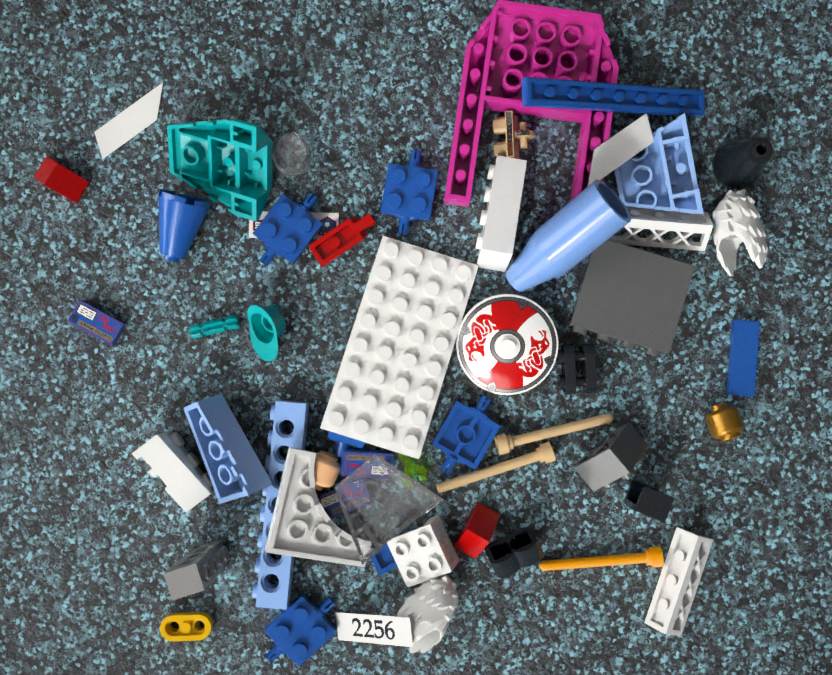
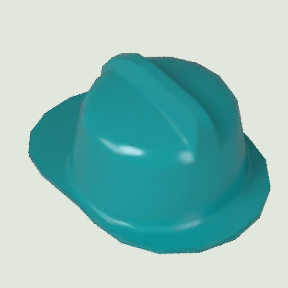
[247,304,286,362]

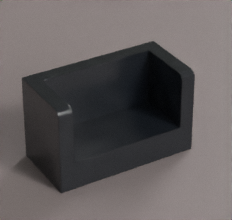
[623,480,674,523]

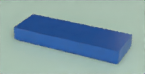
[726,320,760,397]

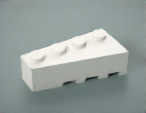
[475,155,527,272]

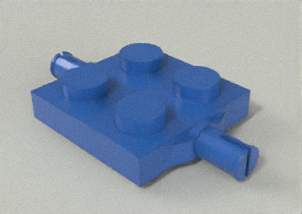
[380,149,439,235]
[252,193,324,266]
[431,395,500,475]
[264,593,337,667]

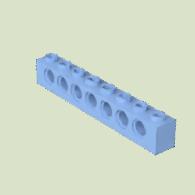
[252,400,309,610]

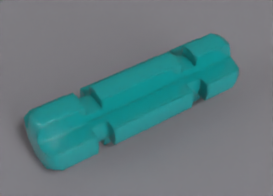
[189,315,240,338]

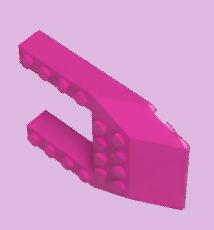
[444,0,619,207]

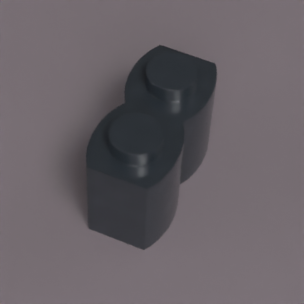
[484,527,544,578]

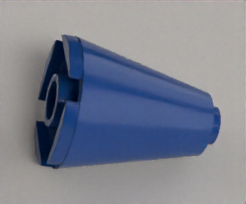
[158,189,211,262]

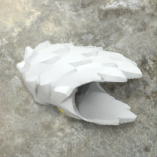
[712,189,768,276]
[395,574,459,653]

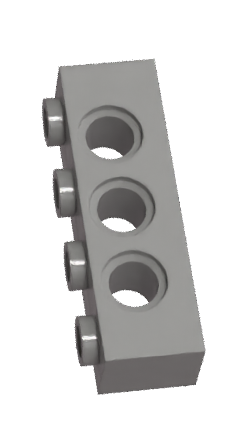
[164,540,230,601]

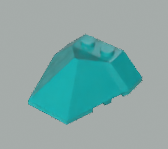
[167,119,273,222]

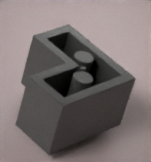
[574,422,649,491]

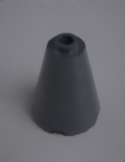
[712,137,773,189]

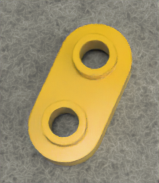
[160,612,213,641]

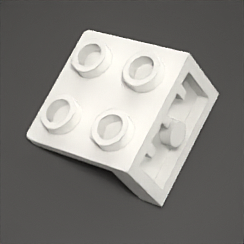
[387,515,460,587]

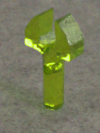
[397,453,427,488]

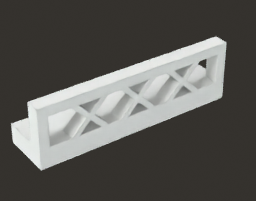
[608,207,713,251]
[644,527,713,636]

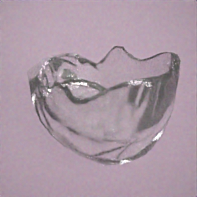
[273,133,312,176]

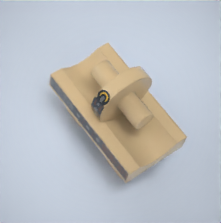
[493,111,534,159]

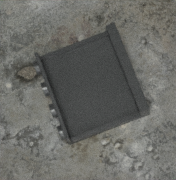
[567,240,695,357]

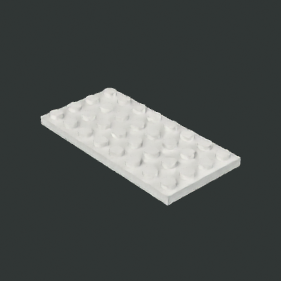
[320,236,479,459]

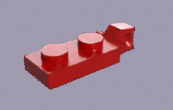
[308,213,376,268]

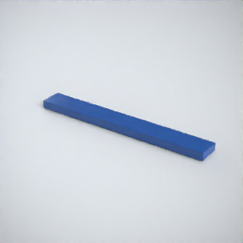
[521,77,705,117]

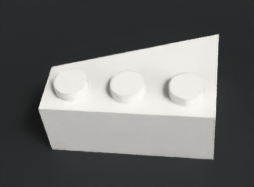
[132,430,215,512]

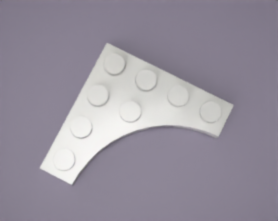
[265,447,371,567]

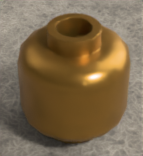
[705,403,744,443]

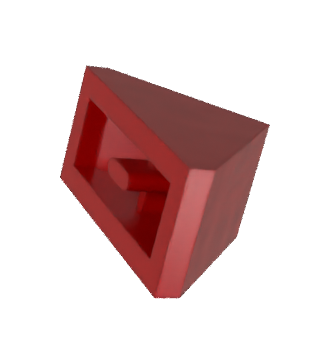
[33,156,90,204]
[453,502,500,559]

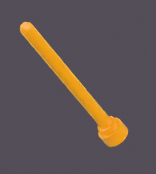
[539,546,664,571]

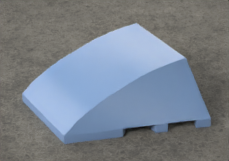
[615,113,704,215]

